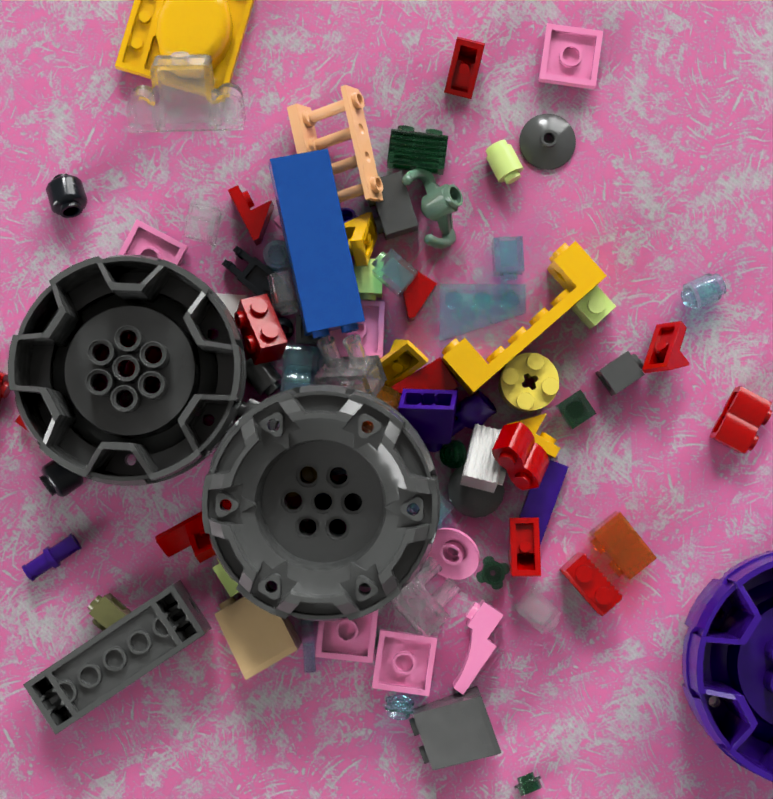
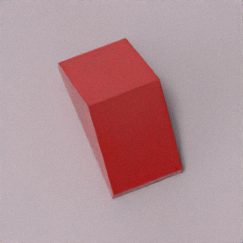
[397,261,437,322]

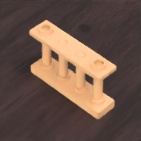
[287,85,384,203]

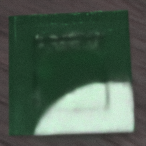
[556,390,597,430]

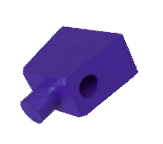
[398,389,458,452]

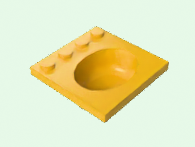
[115,0,255,101]

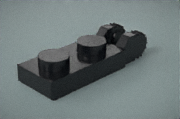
[222,246,297,315]

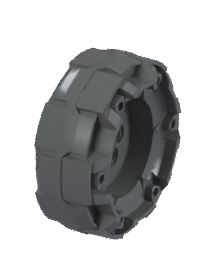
[8,255,247,486]
[202,384,440,621]

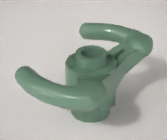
[402,169,463,249]

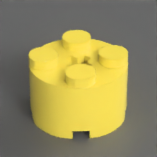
[498,353,559,412]

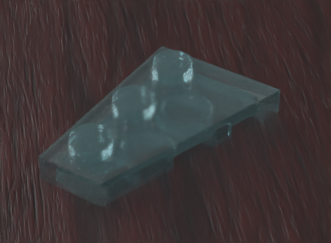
[439,284,526,342]

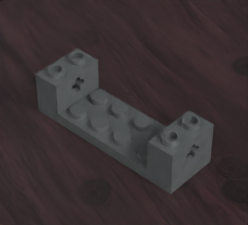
[23,580,212,735]

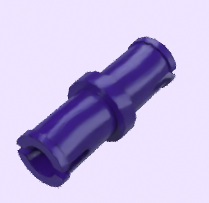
[22,533,82,581]

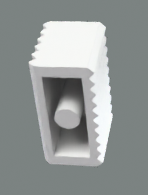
[460,424,506,493]

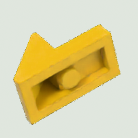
[344,212,378,266]
[368,339,429,391]
[506,413,561,458]

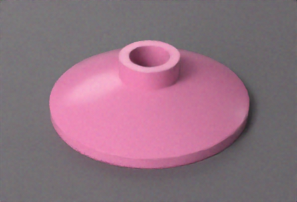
[426,528,480,580]

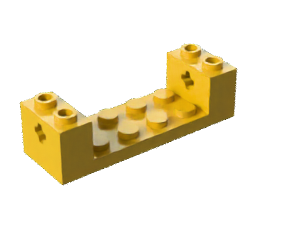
[441,241,607,396]

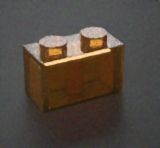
[589,511,657,580]

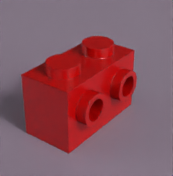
[234,294,288,365]

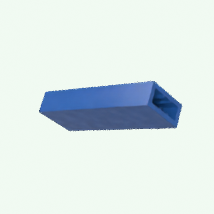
[269,149,365,339]

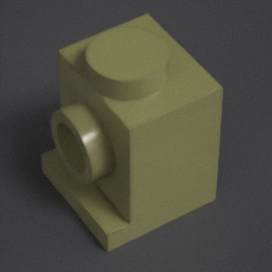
[87,593,132,631]

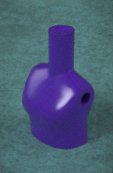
[452,391,497,437]

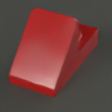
[444,36,485,99]
[228,185,274,246]
[642,321,689,373]
[508,517,541,577]

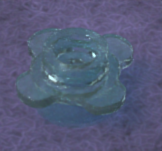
[385,695,414,720]

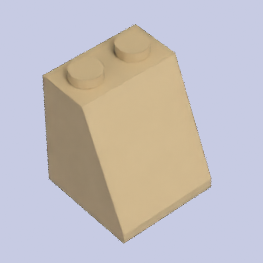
[214,582,302,680]

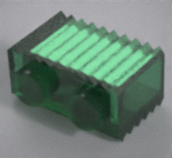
[387,125,448,175]

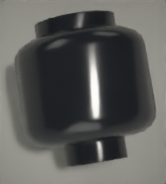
[46,174,87,218]
[39,460,83,497]

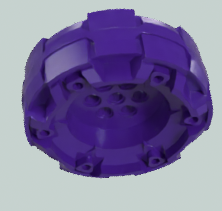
[682,550,773,782]

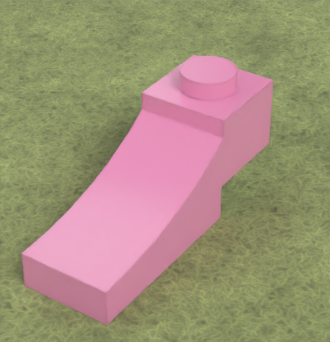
[452,599,503,695]

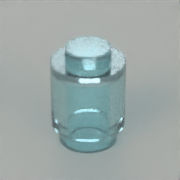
[263,240,290,273]
[681,273,726,310]

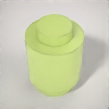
[485,140,524,185]

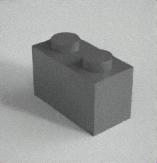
[368,171,419,240]

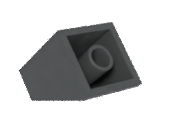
[409,686,501,770]

